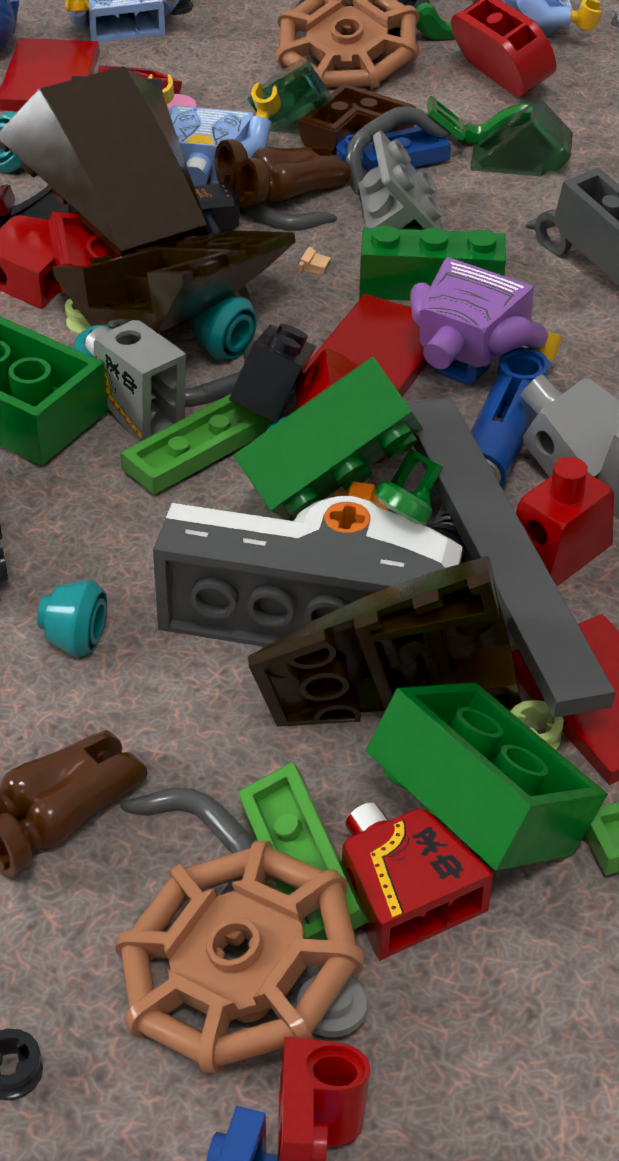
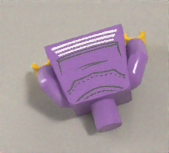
[410,257,563,369]

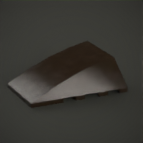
[0,66,207,257]
[52,230,296,333]
[248,556,522,727]

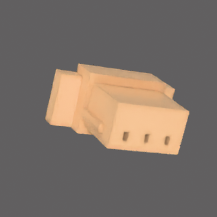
[297,246,331,274]

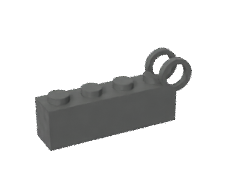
[535,167,619,286]

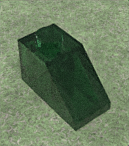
[247,59,333,132]
[470,97,573,177]

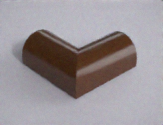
[299,83,416,152]

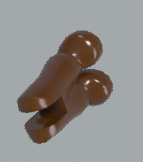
[214,139,351,207]
[0,730,148,878]

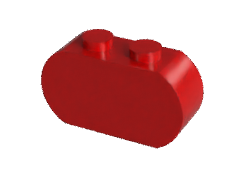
[451,0,557,98]

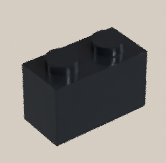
[229,324,316,423]

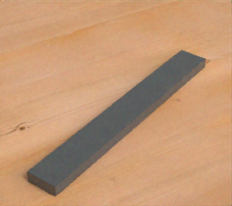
[406,397,615,718]

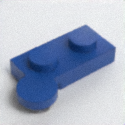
[336,127,451,173]

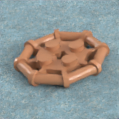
[275,0,420,91]
[115,840,365,1074]

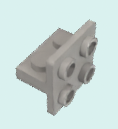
[358,130,443,229]

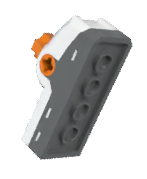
[153,481,463,647]

